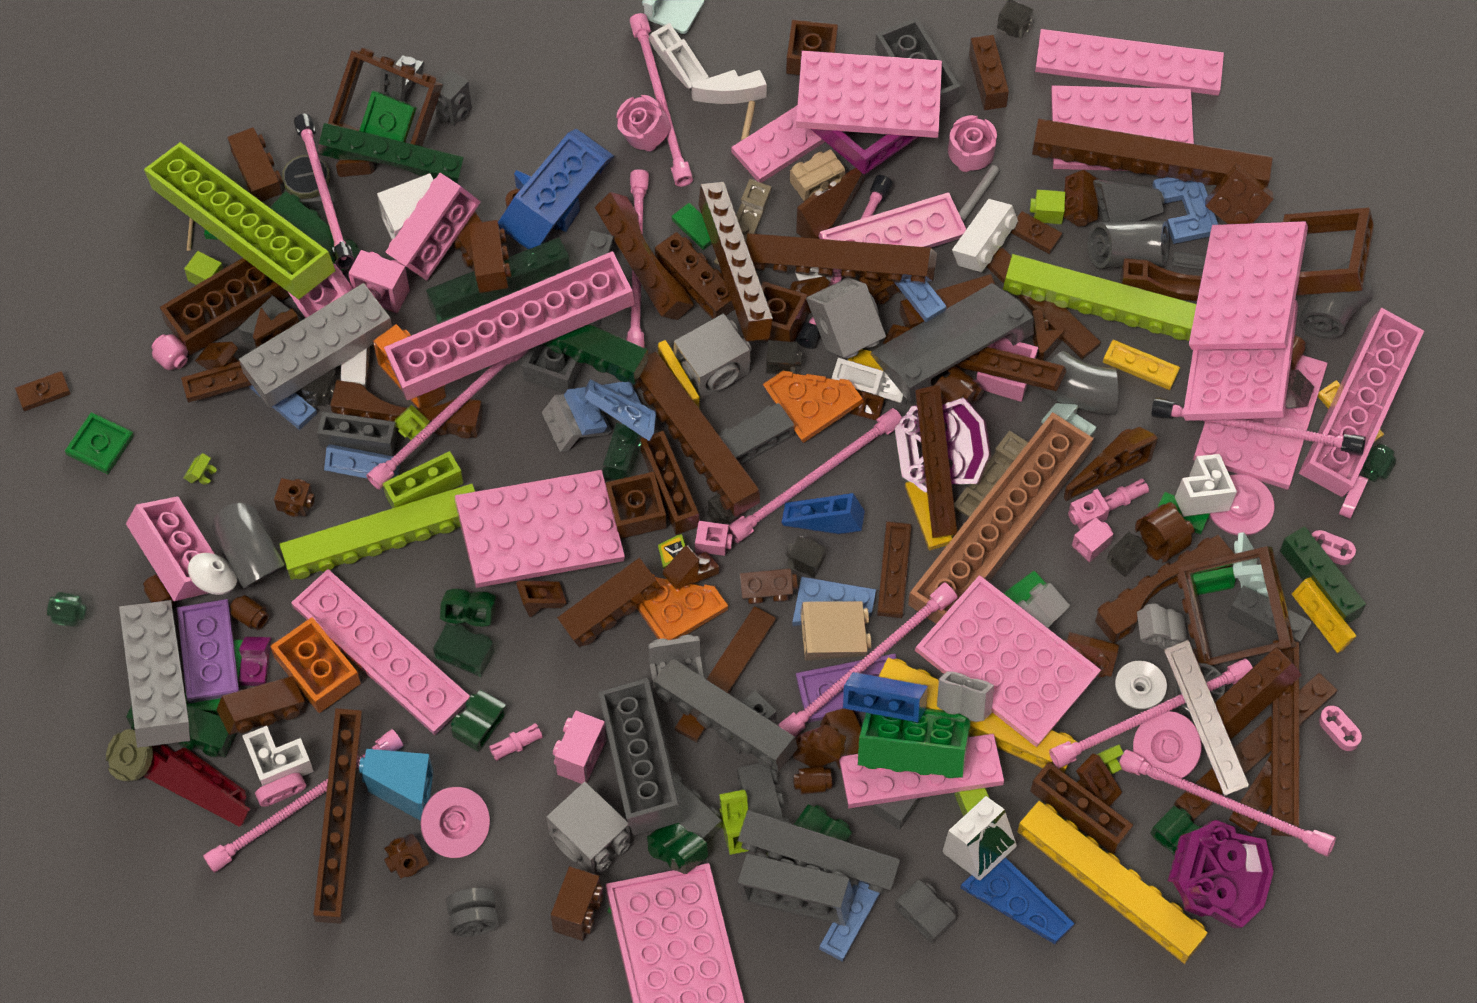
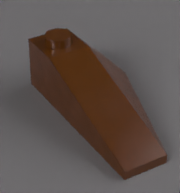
[796,168,866,239]
[1063,427,1158,501]

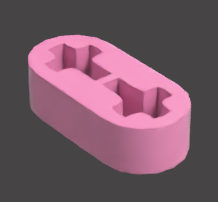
[1339,475,1368,519]
[1311,530,1356,565]
[1319,706,1362,751]
[255,773,306,807]

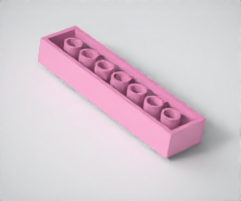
[1299,308,1424,497]

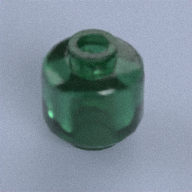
[1361,444,1397,482]
[47,592,87,627]

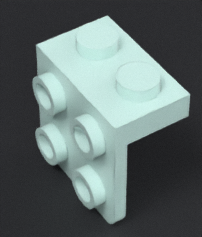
[642,0,704,34]
[1233,532,1269,599]

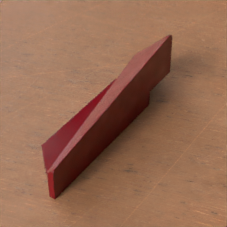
[143,744,250,827]

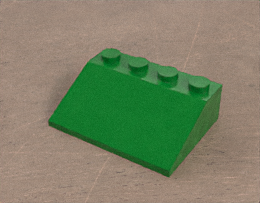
[857,708,971,778]

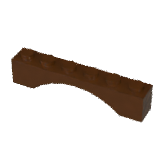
[594,192,694,320]
[1120,258,1202,301]
[330,380,483,439]
[1095,535,1234,644]

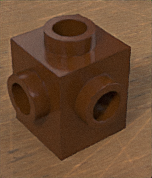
[274,478,315,517]
[384,833,429,879]

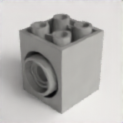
[806,278,886,358]
[674,314,751,401]
[546,781,631,875]

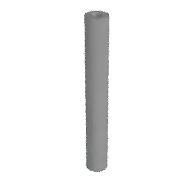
[959,165,1000,222]

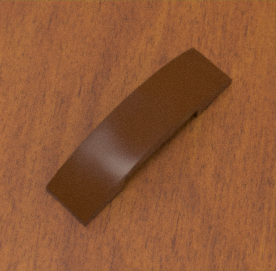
[1229,755,1301,834]

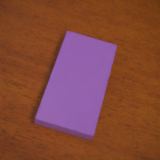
[177,599,239,704]
[796,654,897,723]

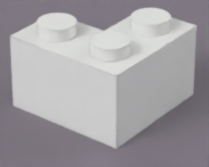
[1175,454,1237,516]
[243,726,314,786]

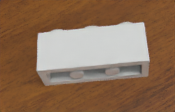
[952,199,1018,272]

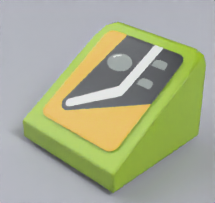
[658,534,685,569]

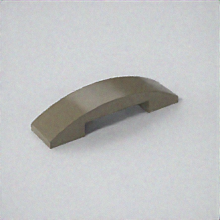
[714,179,772,265]
[954,430,1028,518]

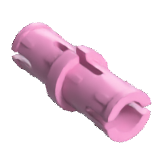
[1104,478,1149,511]
[489,723,543,761]

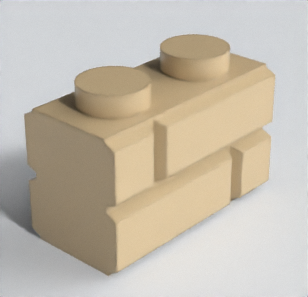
[790,150,845,201]

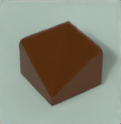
[850,390,884,420]

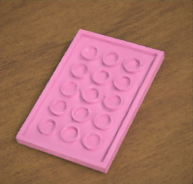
[796,51,942,138]
[1051,86,1194,171]
[1189,222,1308,350]
[1183,300,1298,421]
[1193,355,1327,490]
[455,470,625,588]
[915,575,1101,747]
[605,863,744,1003]

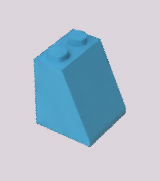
[359,749,434,821]

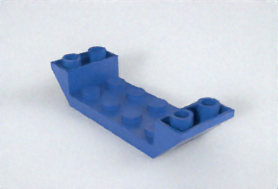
[498,129,614,254]

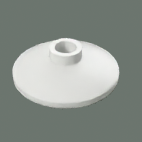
[188,553,237,595]
[1115,661,1167,709]

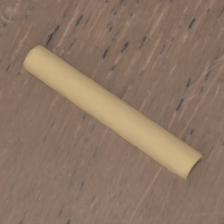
[741,101,756,141]
[187,218,194,251]

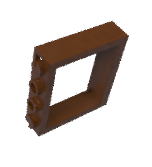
[328,48,443,147]
[1283,207,1374,295]
[1177,546,1296,666]

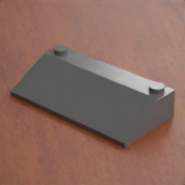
[871,283,1034,404]

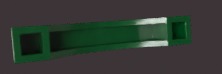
[318,123,464,183]

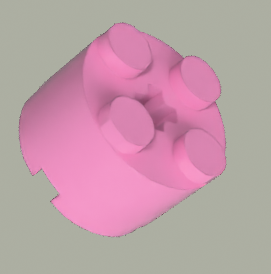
[617,95,671,151]
[948,115,997,172]

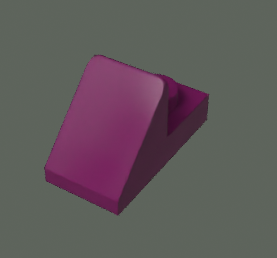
[239,637,271,686]

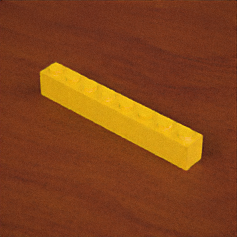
[879,657,1077,773]
[1017,801,1208,964]

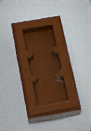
[1010,211,1063,254]
[15,371,71,411]

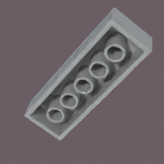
[239,283,392,408]
[119,600,190,748]

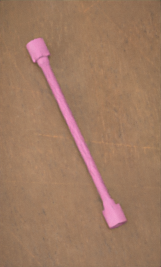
[629,13,693,187]
[626,170,649,348]
[366,349,529,490]
[729,408,902,543]
[777,582,958,737]
[1049,658,1253,769]
[203,729,404,873]
[1119,749,1336,857]

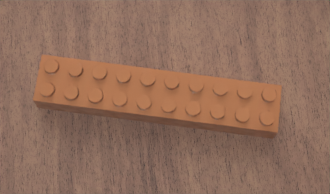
[908,412,1094,624]

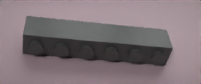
[654,658,798,771]
[737,810,900,894]

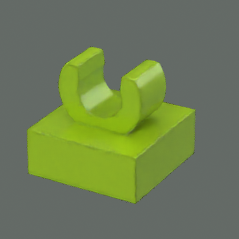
[394,404,429,440]
[183,453,217,485]
[1096,745,1124,774]

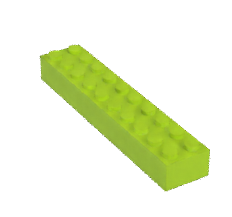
[144,142,335,300]

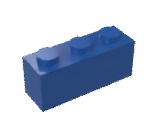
[843,672,928,722]

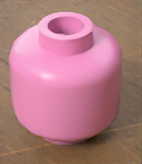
[152,334,188,370]

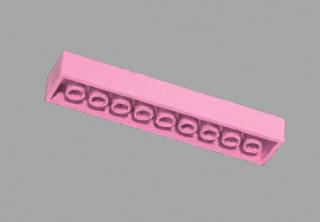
[384,251,635,401]

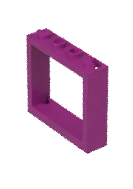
[811,129,919,175]

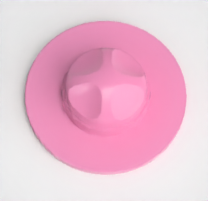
[1210,474,1274,536]
[1133,711,1202,781]
[421,787,490,858]

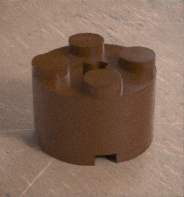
[935,366,984,405]
[1135,502,1194,562]

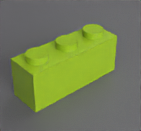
[383,451,463,508]

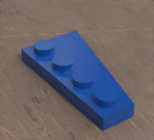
[960,858,1074,944]

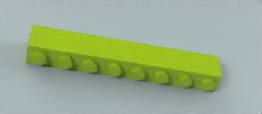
[1003,254,1197,341]
[280,484,475,580]

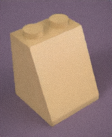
[800,601,871,661]

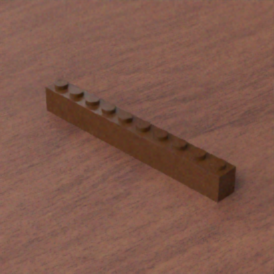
[1032,118,1273,187]

